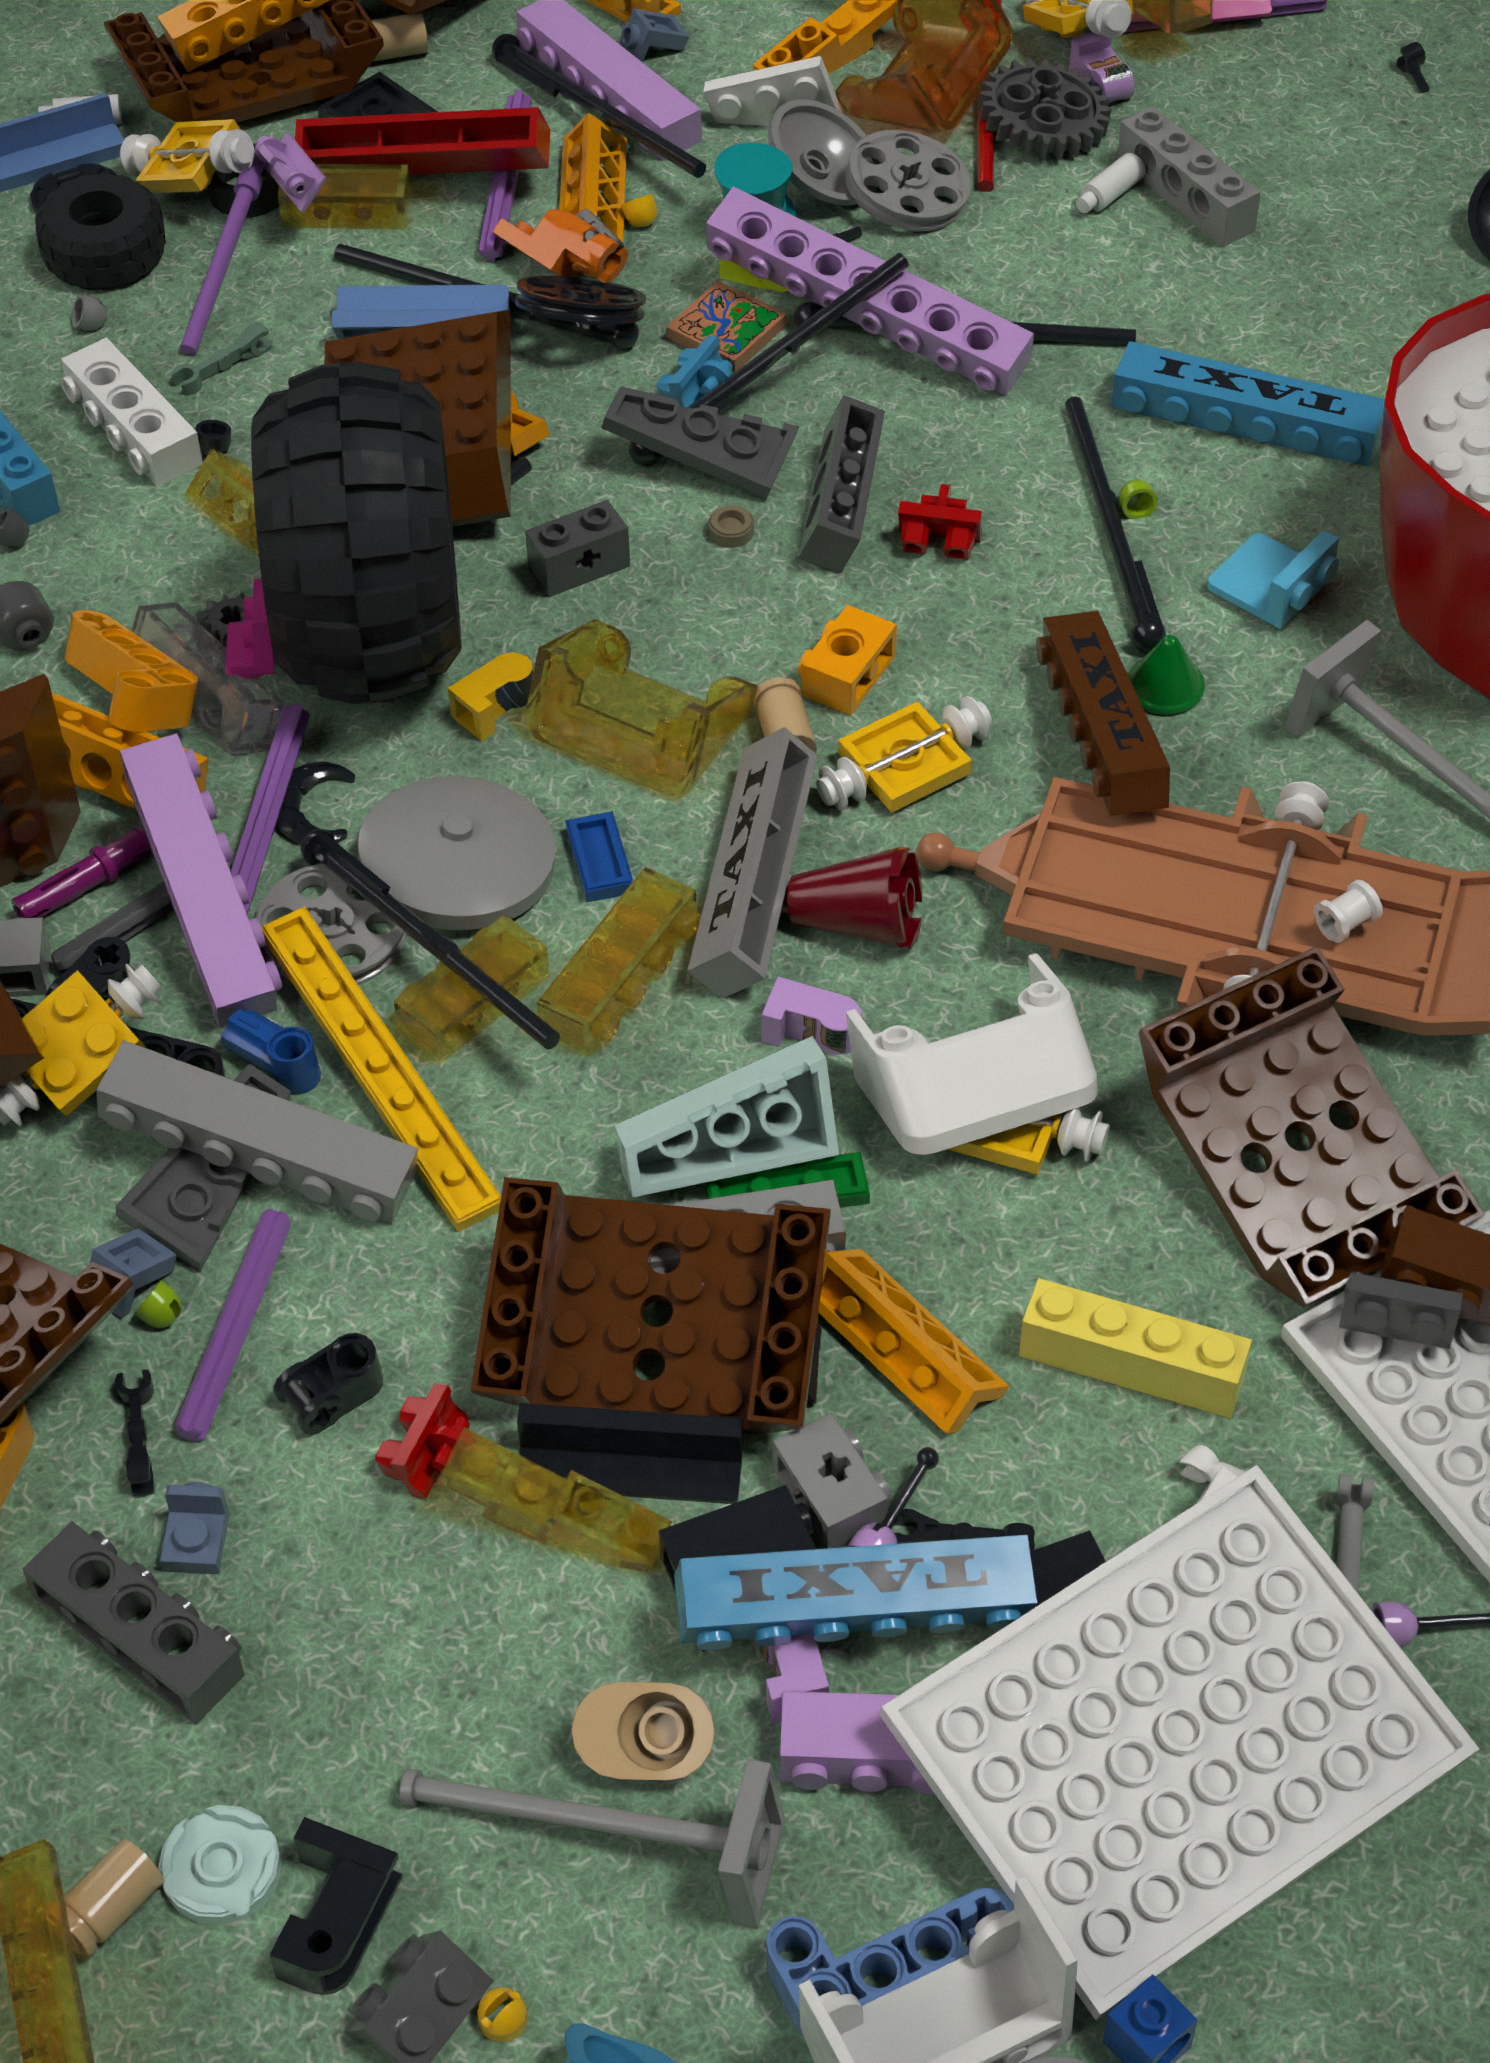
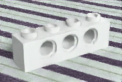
[61,337,203,486]

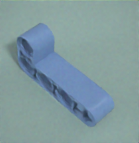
[766,1887,1014,2039]

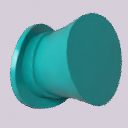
[714,143,796,217]

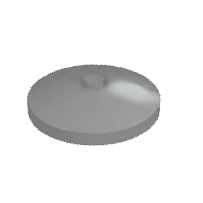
[358,776,556,930]

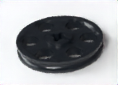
[515,276,646,325]

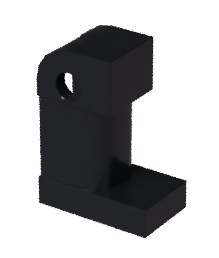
[270,1817,403,1995]

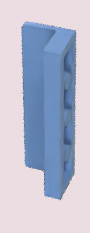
[0,93,124,193]
[332,285,509,338]

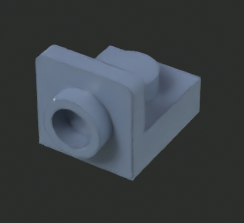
[620,8,689,63]
[90,1228,177,1318]
[160,1482,230,1574]

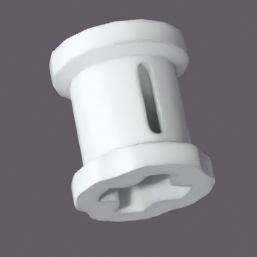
[1313,879,1383,944]

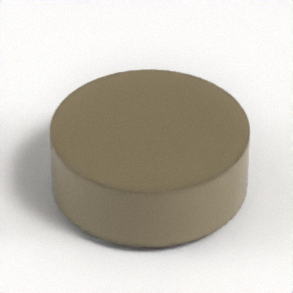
[709,506,754,548]

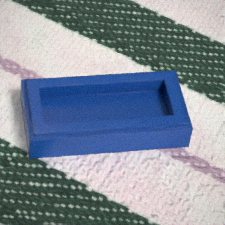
[565,811,635,903]

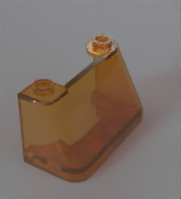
[835,0,1013,133]

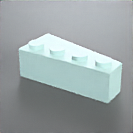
[615,1036,839,1197]

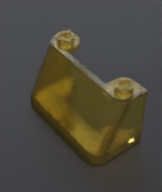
[525,619,758,796]

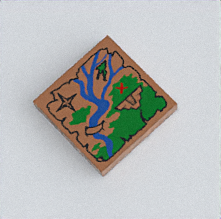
[666,281,787,372]

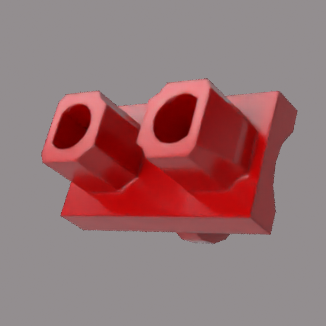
[898,483,982,560]
[375,1383,475,1499]

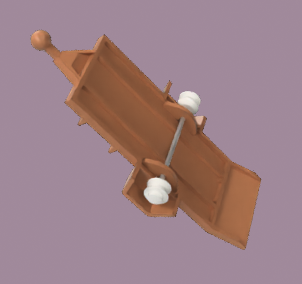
[916,777,1490,1036]

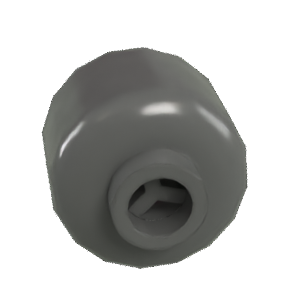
[0,581,54,650]

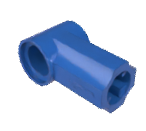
[221,1009,321,1095]

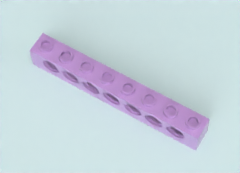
[706,187,1034,396]

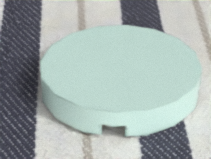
[158,1805,282,1925]

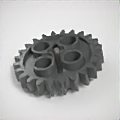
[977,58,1112,160]

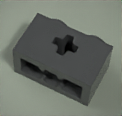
[525,500,630,598]

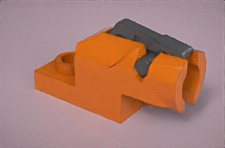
[492,209,629,283]

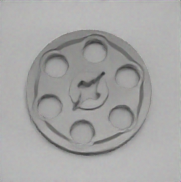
[845,130,971,231]
[256,863,407,985]

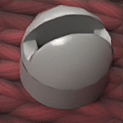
[71,294,107,331]

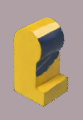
[448,652,535,741]

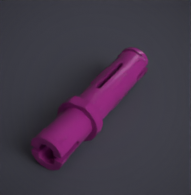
[11,826,153,918]

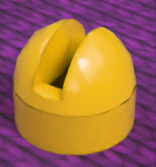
[621,194,657,228]
[477,1987,528,2042]

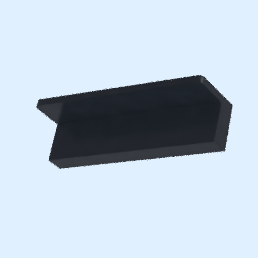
[515,1403,744,1504]

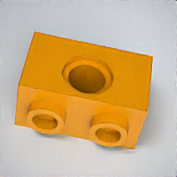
[798,605,897,716]

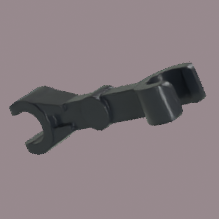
[115,1369,155,1496]
[894,1508,1035,1551]

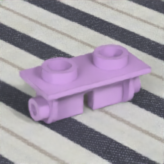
[255,132,327,213]

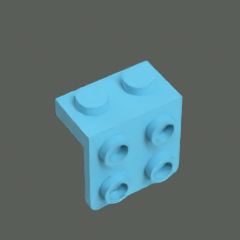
[1207,530,1339,629]

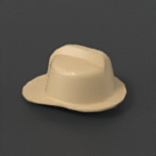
[571,1682,715,1781]

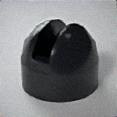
[195,420,231,458]

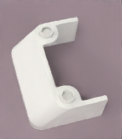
[846,953,1098,1155]
[798,1875,1078,2063]

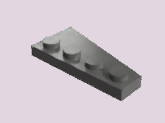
[601,386,799,499]
[116,1063,291,1272]

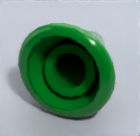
[1128,635,1205,715]

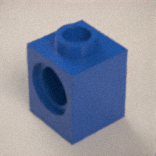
[1103,1974,1198,2063]

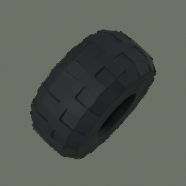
[35,173,166,290]

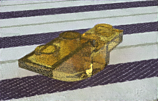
[437,1427,672,1573]

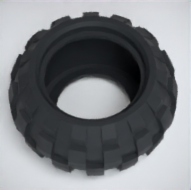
[251,362,462,704]

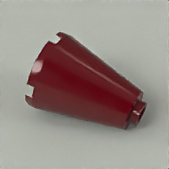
[782,847,922,948]

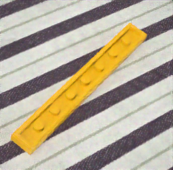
[261,906,501,1232]

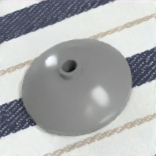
[768,99,880,206]

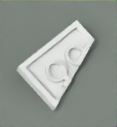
[703,56,843,126]

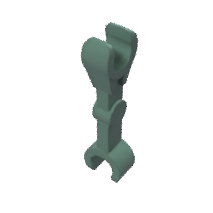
[171,322,272,396]

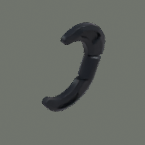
[30,163,118,213]
[277,761,355,844]

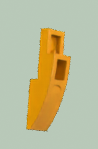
[752,0,901,74]

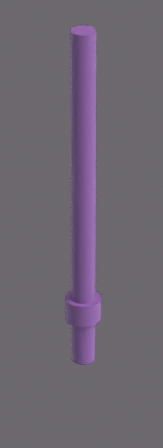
[180,149,266,356]

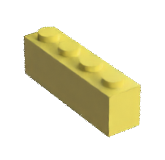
[1019,1278,1252,1418]

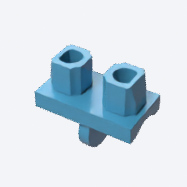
[657,336,733,407]

